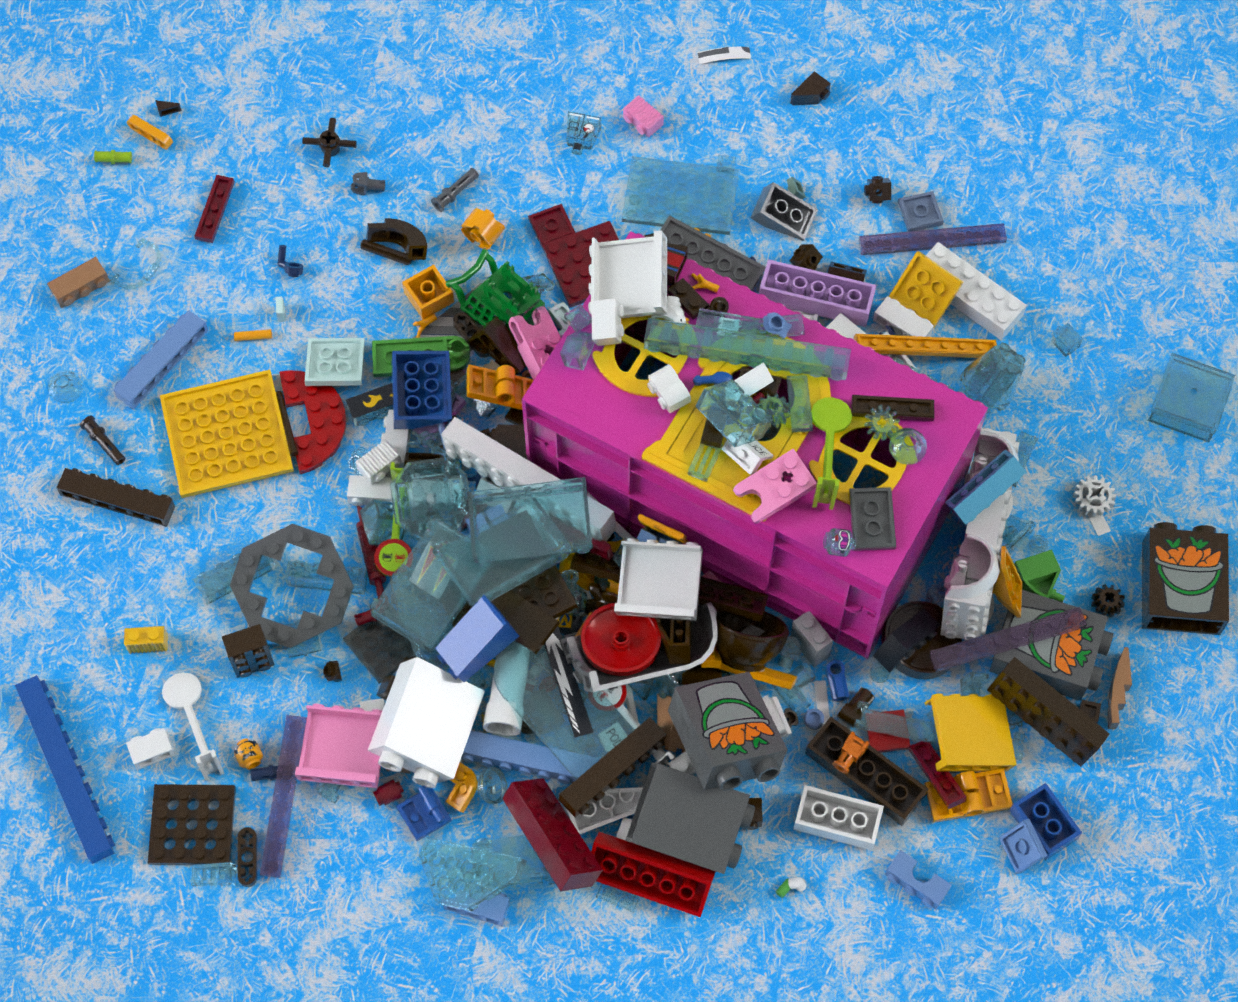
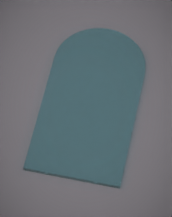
[494,641,635,779]

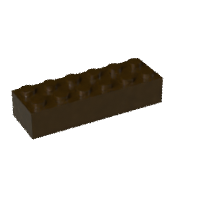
[987,657,1110,767]
[805,717,928,826]

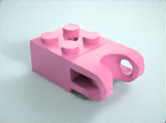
[509,306,561,381]
[733,448,817,524]

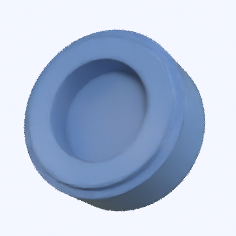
[804,709,824,730]

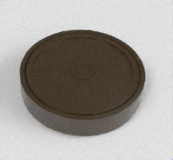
[881,601,962,679]

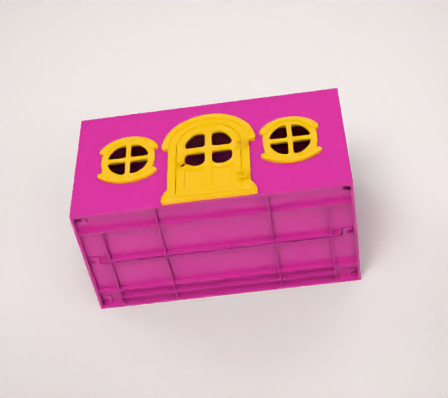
[522,231,988,659]

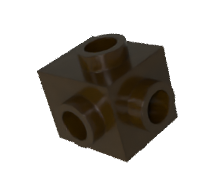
[864,176,891,203]
[790,244,823,270]

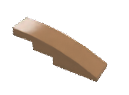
[1108,647,1132,729]

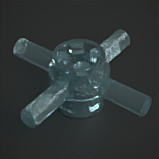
[643,669,689,699]

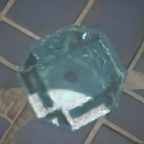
[390,457,472,540]

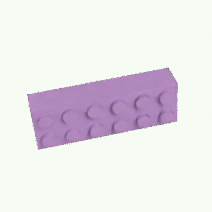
[759,259,877,327]

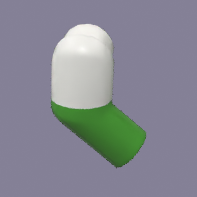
[775,877,807,898]

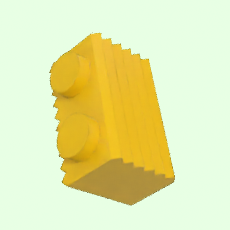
[124,626,168,654]

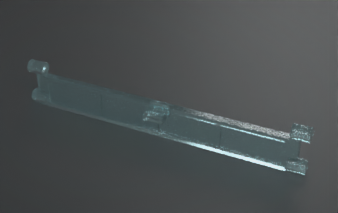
[854,701,1025,760]

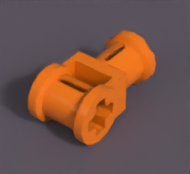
[832,731,870,774]

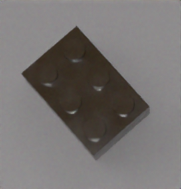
[222,624,275,678]

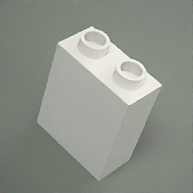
[368,657,485,788]

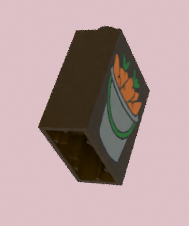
[1142,522,1229,635]

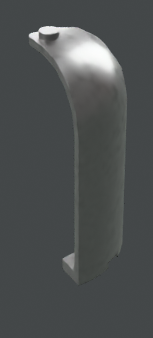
[560,602,718,692]

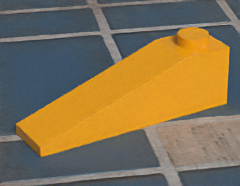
[992,546,1022,618]

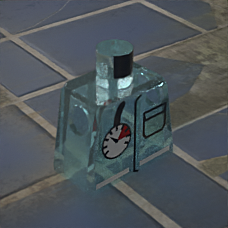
[567,111,602,155]

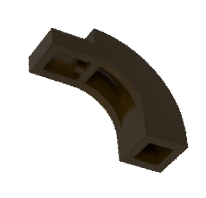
[366,218,428,260]

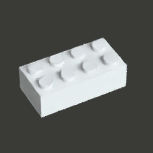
[793,785,884,851]

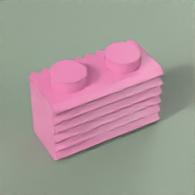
[623,95,664,137]

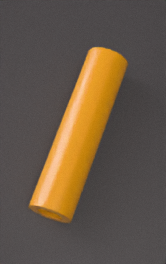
[234,329,272,341]

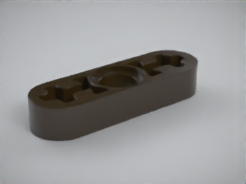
[453,312,489,358]
[238,827,257,887]

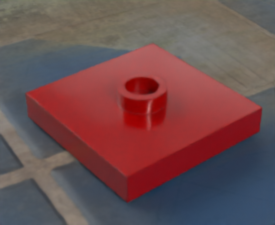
[864,709,910,753]

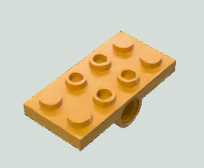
[467,364,533,410]
[924,768,1013,823]

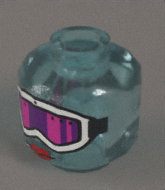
[823,528,856,557]

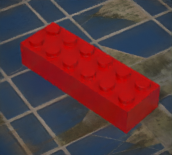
[591,831,716,917]

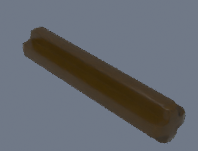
[360,239,412,265]

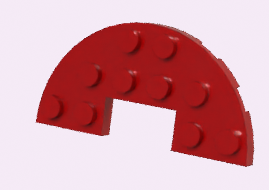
[279,370,346,474]

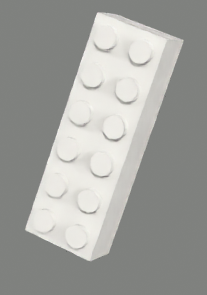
[926,242,1027,341]

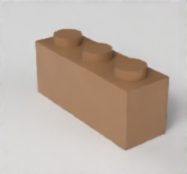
[47,257,110,308]

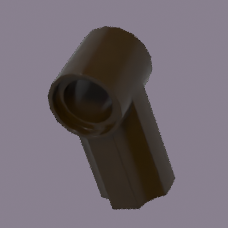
[837,687,875,728]

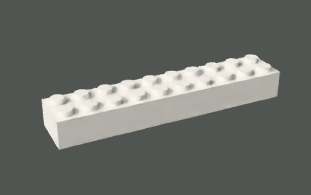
[441,417,616,542]

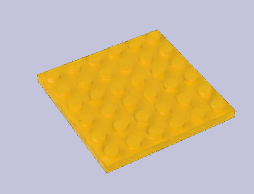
[159,369,294,498]

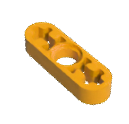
[127,115,173,150]

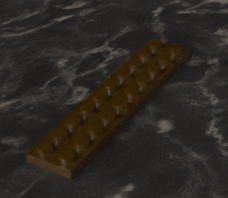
[570,546,768,621]

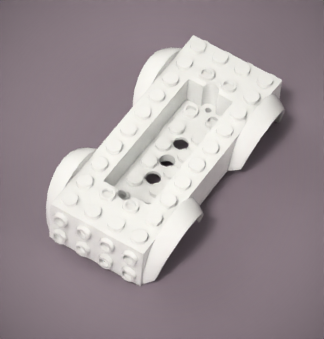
[941,428,1020,642]

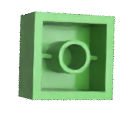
[1014,550,1065,602]

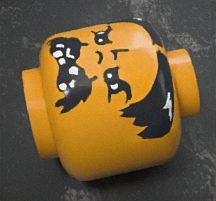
[234,738,263,770]

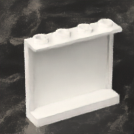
[588,230,667,318]
[614,538,703,621]

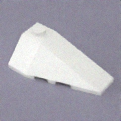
[566,787,643,834]

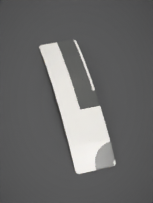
[698,47,751,64]

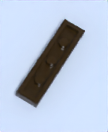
[851,395,934,421]

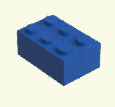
[1009,783,1082,861]

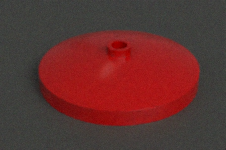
[581,603,661,676]

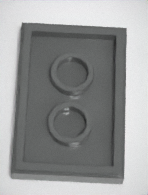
[849,487,896,551]

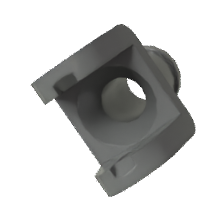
[351,172,385,196]

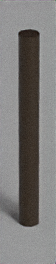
[276,391,298,456]

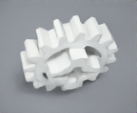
[1073,475,1116,517]

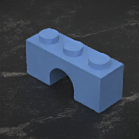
[885,850,952,909]

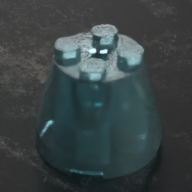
[960,343,1025,411]

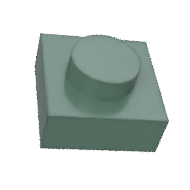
[786,177,806,199]

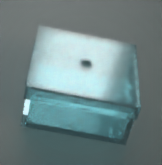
[1147,353,1236,443]

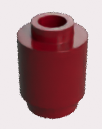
[373,779,404,806]

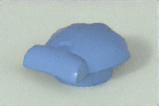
[763,312,792,339]

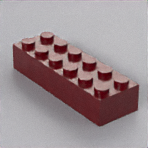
[502,778,603,892]

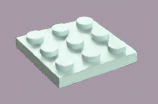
[305,338,365,386]

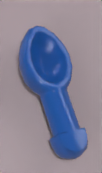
[693,371,733,387]

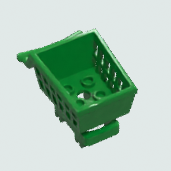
[446,249,545,333]

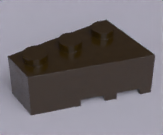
[467,317,526,375]
[655,618,692,664]

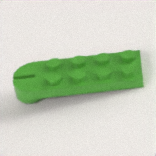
[372,336,470,377]

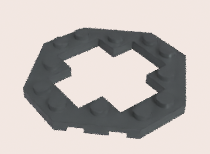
[230,524,354,648]

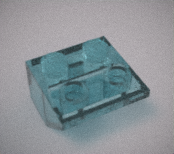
[360,499,408,545]

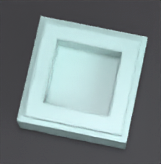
[275,296,286,322]

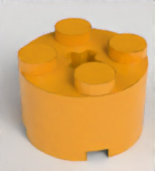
[461,208,505,250]

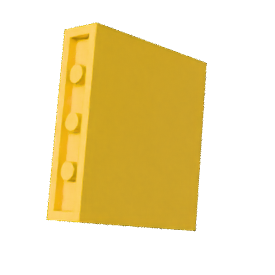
[924,693,1017,772]

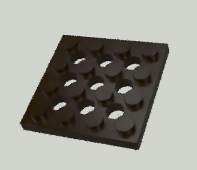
[148,784,236,866]

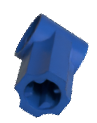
[825,660,850,702]

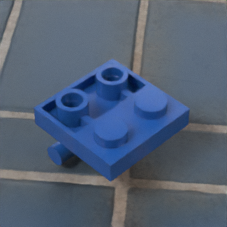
[396,785,452,841]

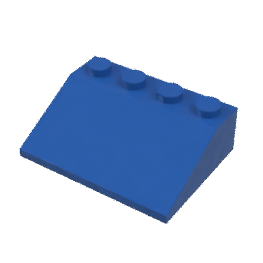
[391,351,452,429]

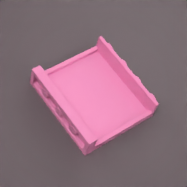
[295,703,382,788]

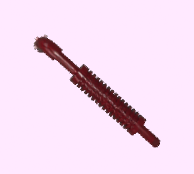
[354,506,389,627]

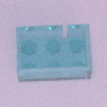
[695,379,772,447]

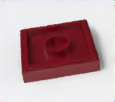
[528,204,576,247]

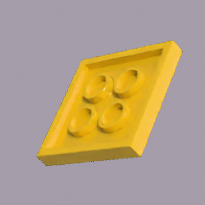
[889,251,964,328]

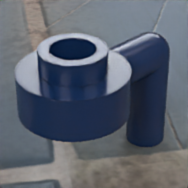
[277,245,304,277]

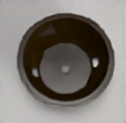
[715,610,789,672]

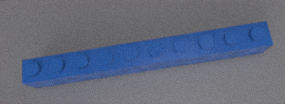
[15,675,116,864]

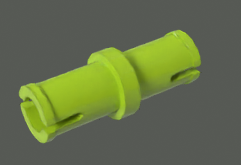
[94,150,132,164]

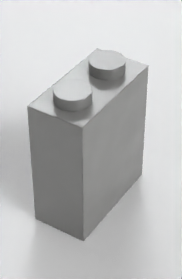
[790,611,833,667]

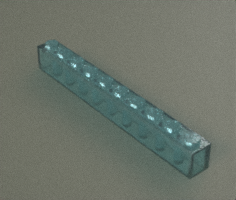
[644,318,851,381]

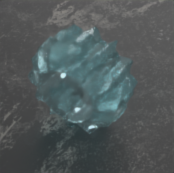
[755,393,790,429]
[864,405,900,441]

